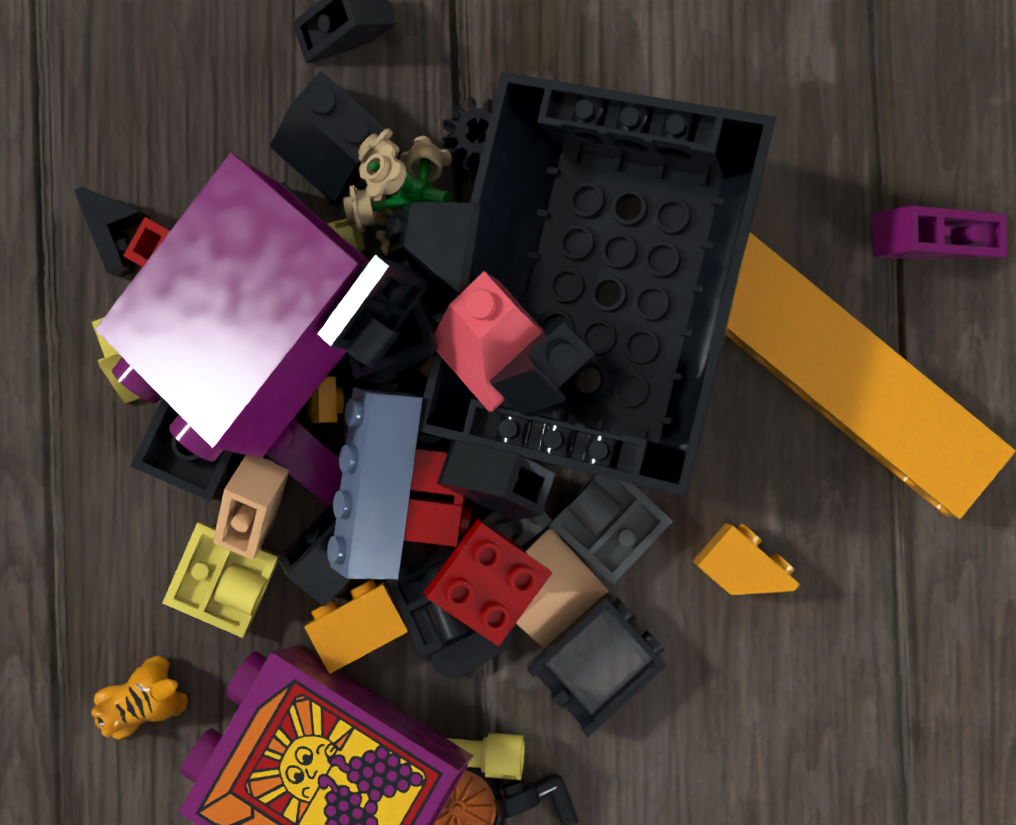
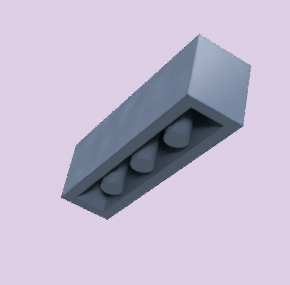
[327,387,423,580]

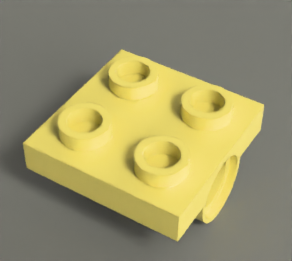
[162,521,280,638]

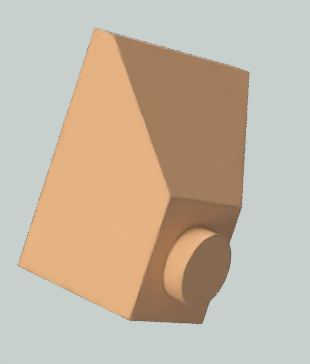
[516,526,608,649]

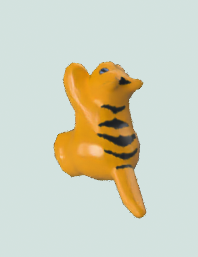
[91,656,188,740]

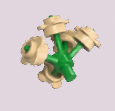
[342,128,452,256]

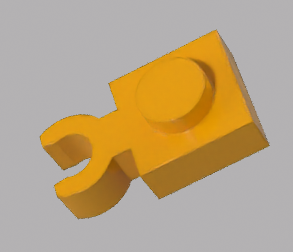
[306,377,344,423]

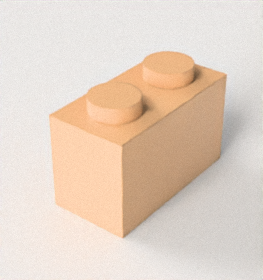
[213,455,289,560]

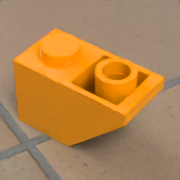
[692,523,800,595]

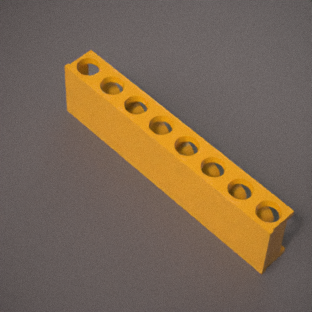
[726,232,1016,519]

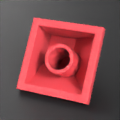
[434,271,544,412]

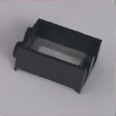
[527,595,667,738]

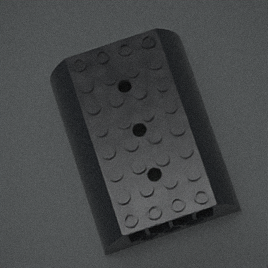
[418,72,776,496]

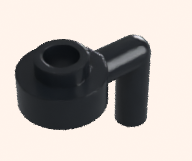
[494,774,579,825]

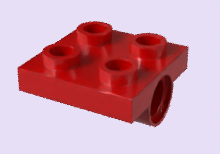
[423,519,553,647]

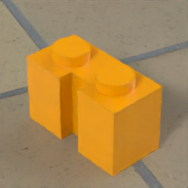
[304,579,408,674]

